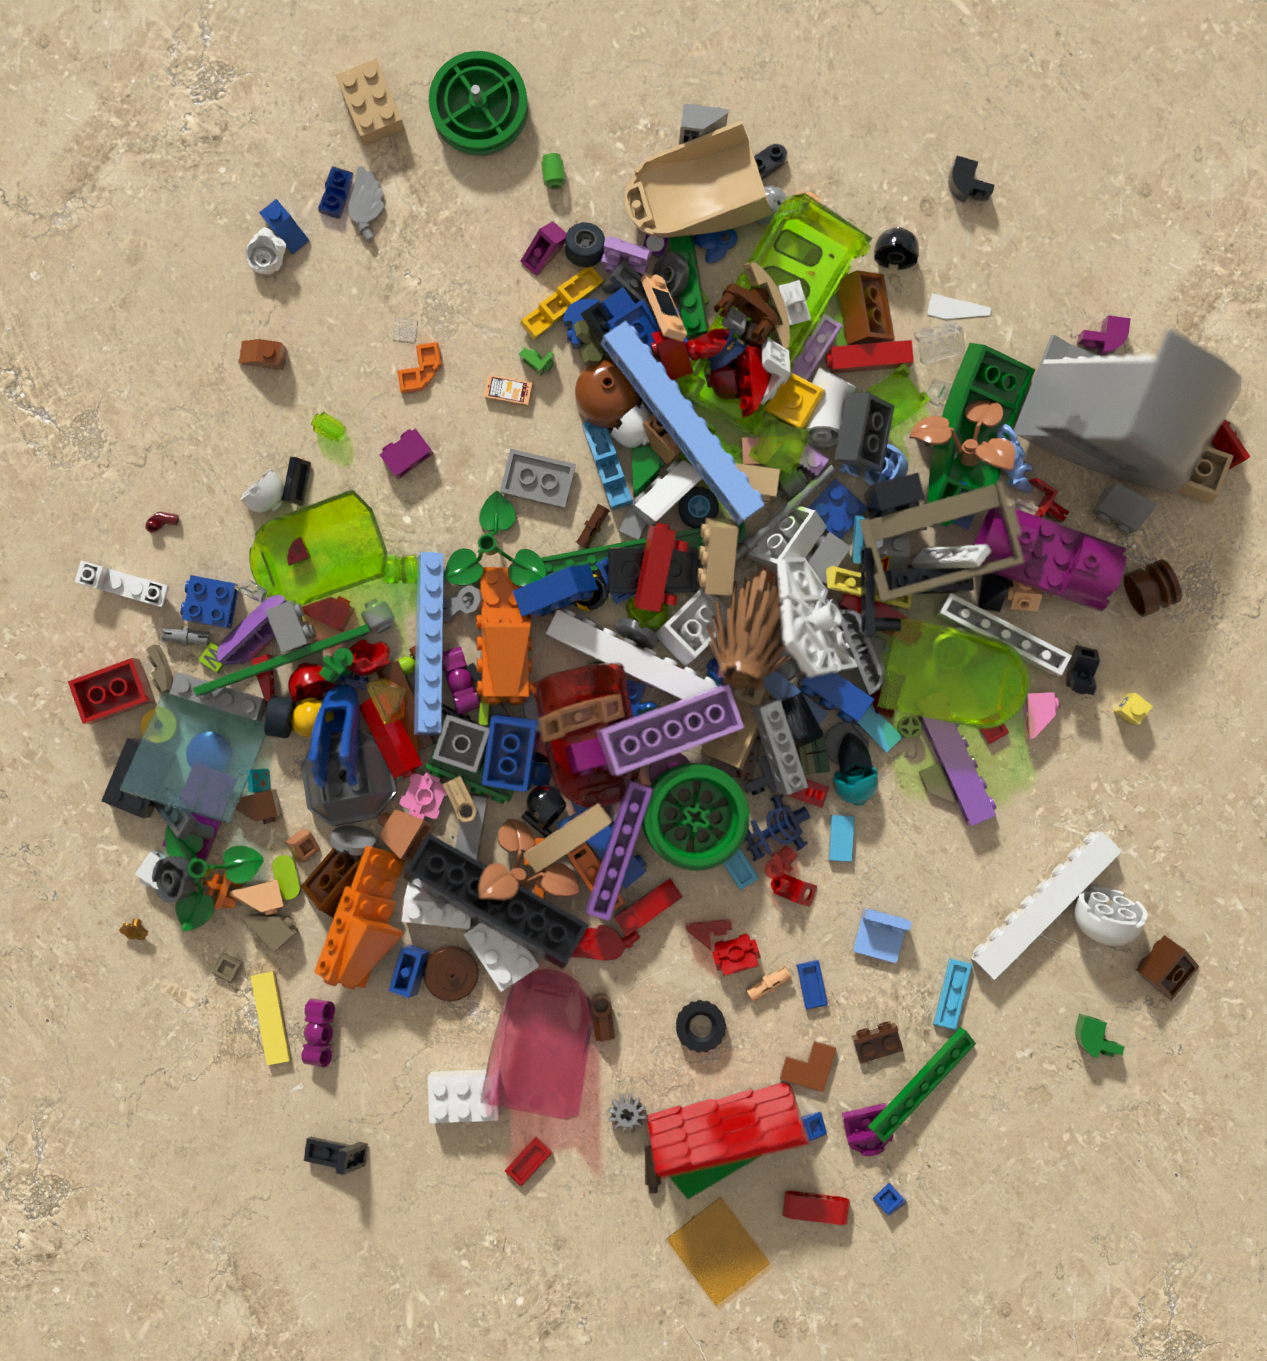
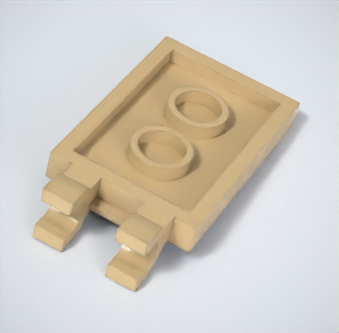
[700,686,771,770]

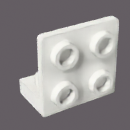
[760,337,791,405]

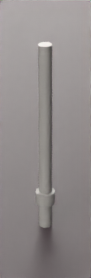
[735,465,836,562]

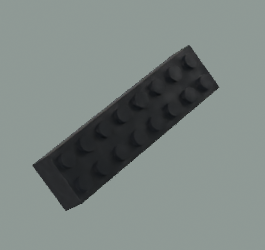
[403,833,589,969]

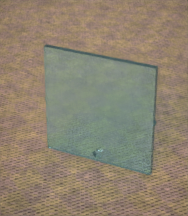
[120,692,266,824]

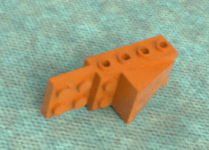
[476,567,533,705]
[314,845,405,990]

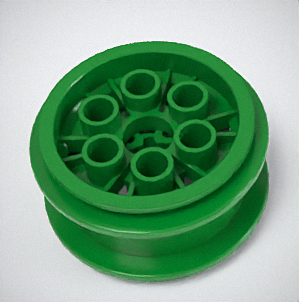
[641,763,750,871]

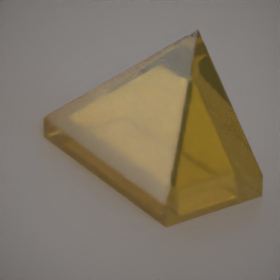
[365,677,407,725]

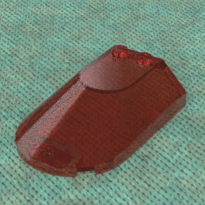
[532,662,640,808]

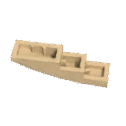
[523,803,612,873]

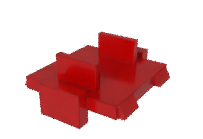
[712,933,761,976]

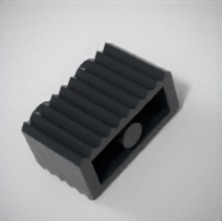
[781,693,823,748]

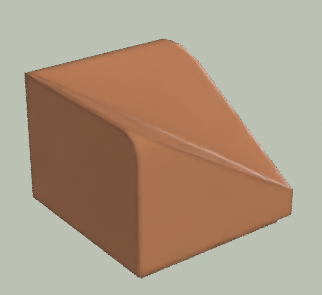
[285,829,320,863]

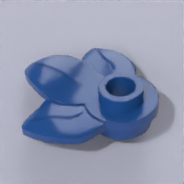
[694,229,738,263]

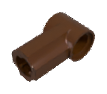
[591,993,615,1041]

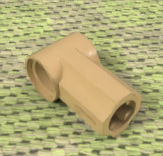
[443,776,478,822]

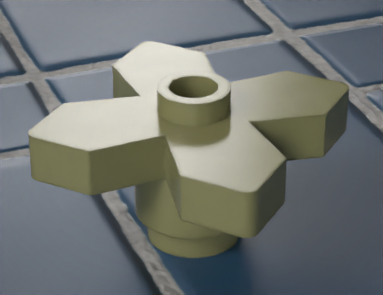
[574,320,610,365]

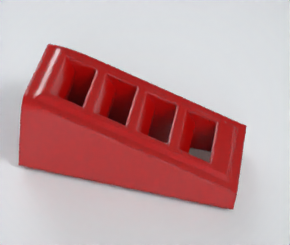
[251,654,275,702]

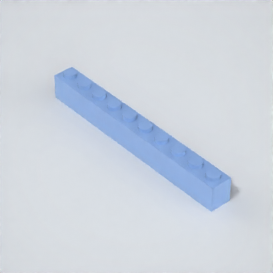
[601,321,765,526]

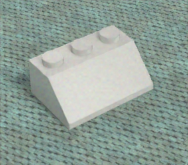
[633,459,702,526]
[746,501,827,575]
[402,881,473,929]

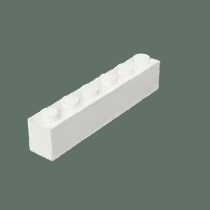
[936,593,1072,677]

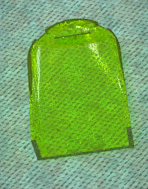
[877,618,1029,729]

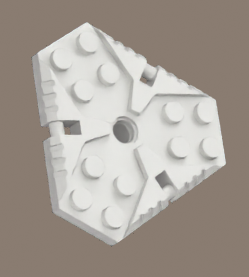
[777,557,858,677]

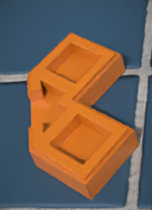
[397,342,442,394]

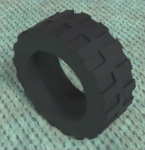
[676,1000,726,1053]

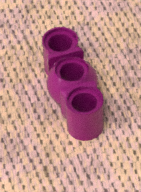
[442,646,480,715]
[301,999,335,1068]

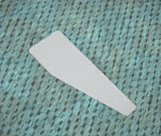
[927,294,992,319]

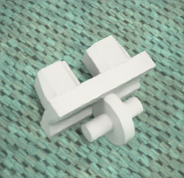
[777,280,811,326]

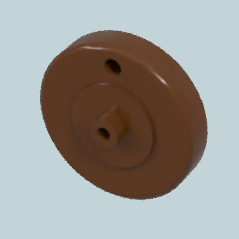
[423,946,478,1001]

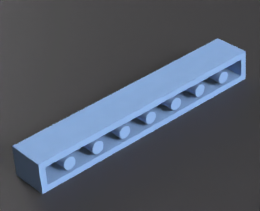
[414,552,444,736]

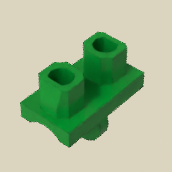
[319,648,354,683]

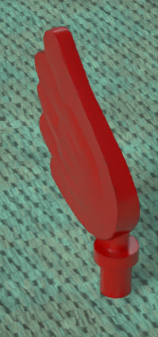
[571,925,641,961]

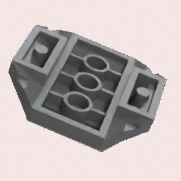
[301,729,398,827]

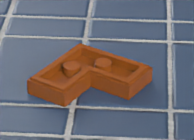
[780,1041,836,1092]

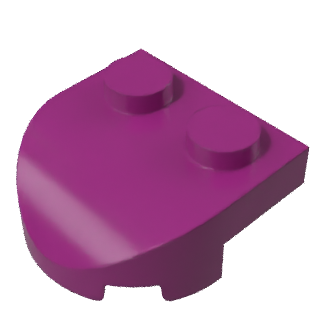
[841,1103,893,1156]

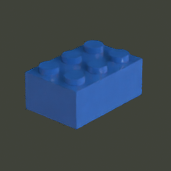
[513,564,598,619]
[798,673,874,723]
[482,714,540,792]

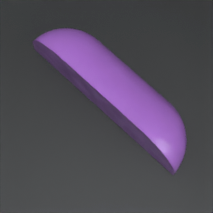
[217,595,287,666]

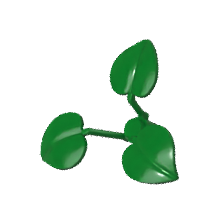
[443,491,546,587]
[165,825,264,931]

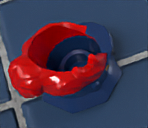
[686,328,747,371]

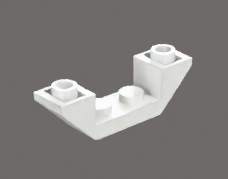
[75,561,169,607]

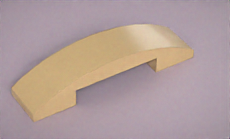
[743,262,790,348]

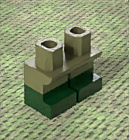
[794,729,830,775]

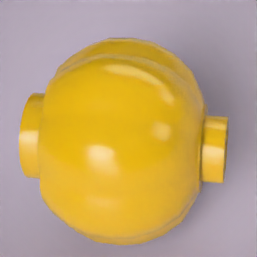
[290,698,334,740]

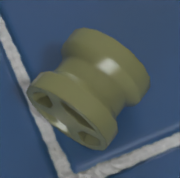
[896,716,922,739]

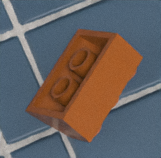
[836,270,895,345]

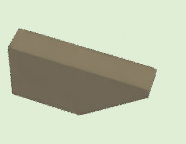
[918,763,956,803]

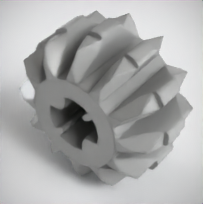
[608,1093,646,1133]

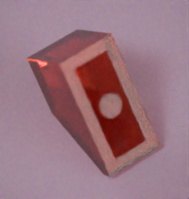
[302,596,355,632]

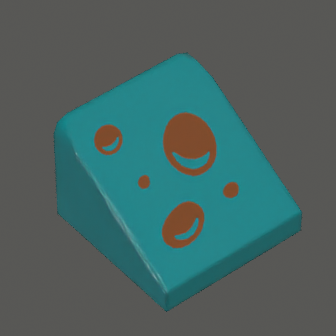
[247,768,271,793]

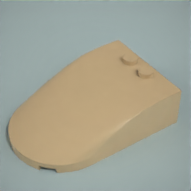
[624,121,772,238]

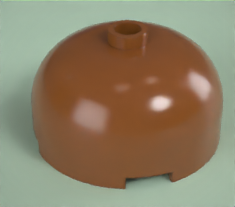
[575,359,642,428]

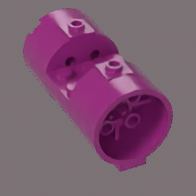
[973,506,1127,612]

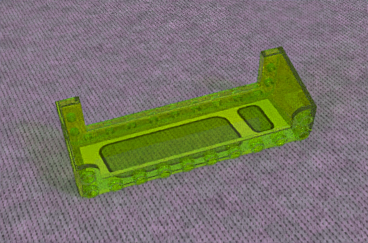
[677,193,872,438]

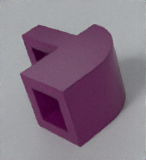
[1077,315,1131,356]

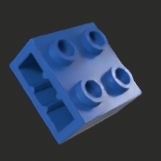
[180,575,240,629]

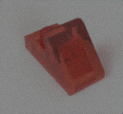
[685,919,732,950]

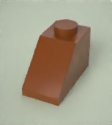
[239,339,287,370]

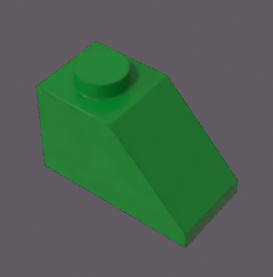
[632,446,664,497]

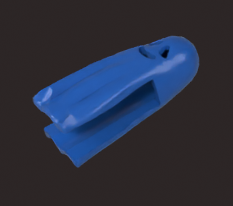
[308,684,360,788]

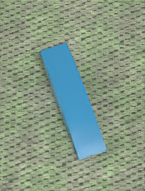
[582,421,633,510]

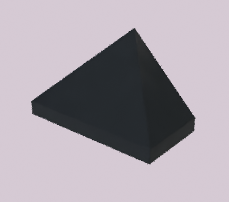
[977,573,1008,612]

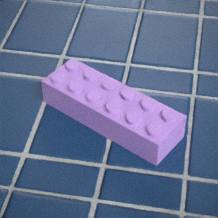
[596,684,744,775]

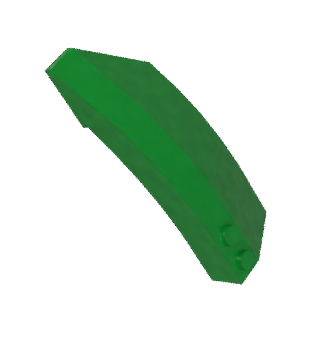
[927,343,1036,526]

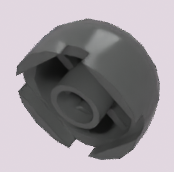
[152,856,197,903]

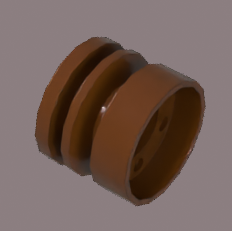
[1123,559,1182,617]

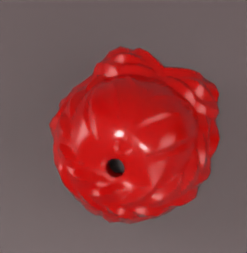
[348,639,390,675]

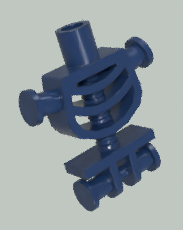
[744,795,811,861]

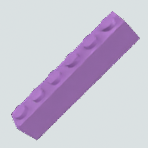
[912,691,997,826]
[586,779,652,921]

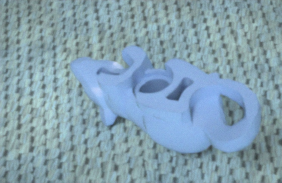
[997,424,1033,493]

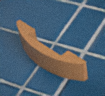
[538,694,625,742]

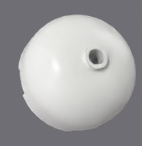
[1074,886,1148,946]

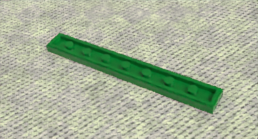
[193,624,370,697]

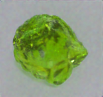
[625,596,669,631]

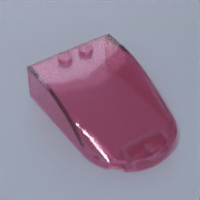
[480,969,593,1120]

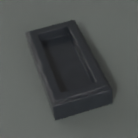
[282,457,311,506]

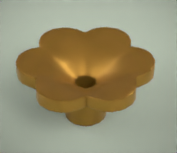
[119,919,148,940]

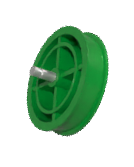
[429,51,528,155]

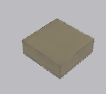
[212,952,244,984]

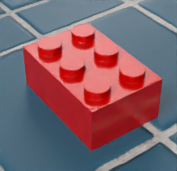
[68,658,155,724]

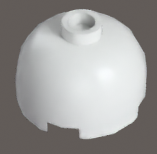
[611,403,653,448]
[240,469,284,513]

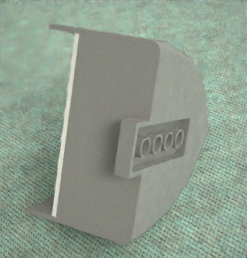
[1014,329,1242,494]

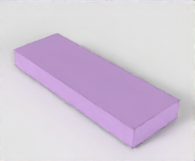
[790,313,843,380]

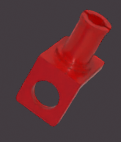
[1029,478,1069,523]
[771,872,817,907]

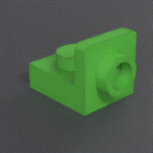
[519,347,555,376]

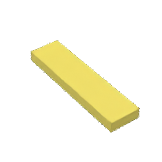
[251,971,291,1066]

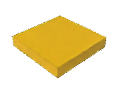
[763,373,826,431]

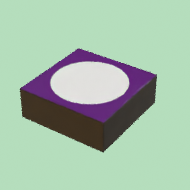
[643,234,669,258]

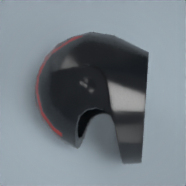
[526,785,567,830]

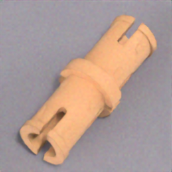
[746,966,792,1002]

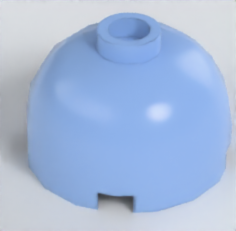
[863,444,908,486]

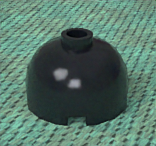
[874,227,919,270]

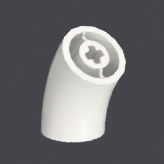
[801,368,856,448]

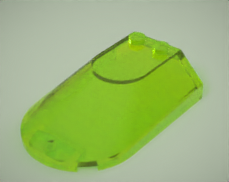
[249,490,388,605]

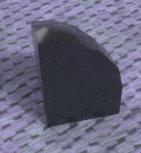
[838,732,872,775]

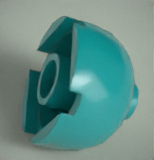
[833,766,878,806]

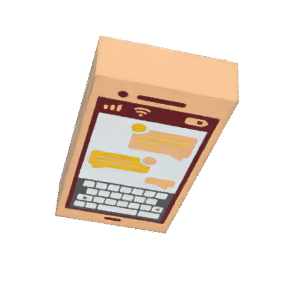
[484,375,533,406]

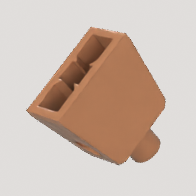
[378,809,434,862]

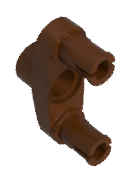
[714,284,779,344]

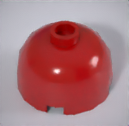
[288,663,335,703]

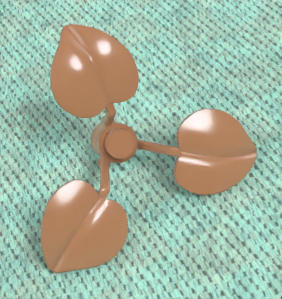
[910,400,1016,471]
[479,819,579,900]

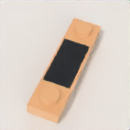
[641,273,687,341]

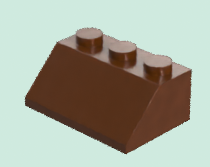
[301,847,363,918]

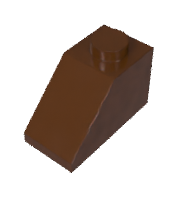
[227,789,282,824]

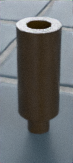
[645,1145,661,1194]

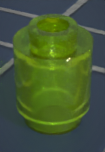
[311,412,346,442]

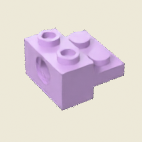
[601,236,652,277]

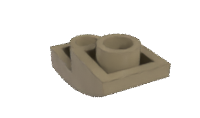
[146,644,173,693]

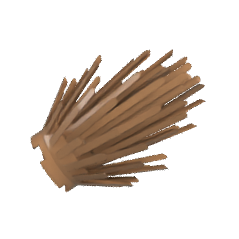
[707,570,792,691]

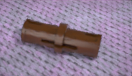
[576,504,610,549]

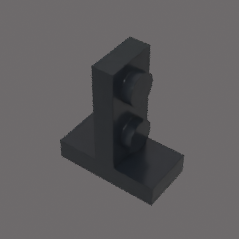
[304,1137,368,1175]

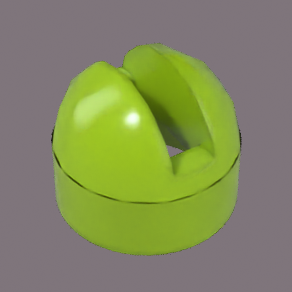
[398,656,415,676]

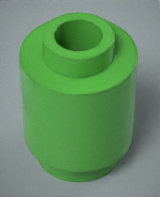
[541,153,566,189]

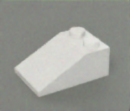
[655,588,736,666]

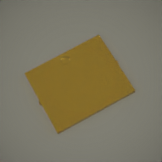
[667,1197,770,1305]

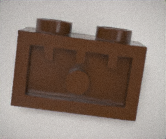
[851,1021,904,1064]

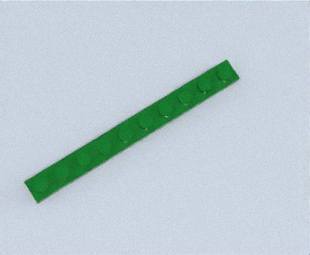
[541,521,747,576]

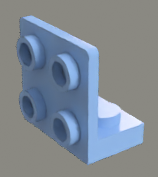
[853,908,912,963]

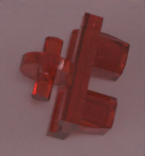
[764,845,798,879]

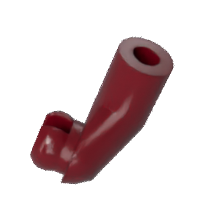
[145,512,179,533]

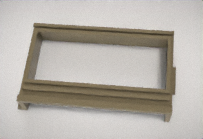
[859,481,1024,602]

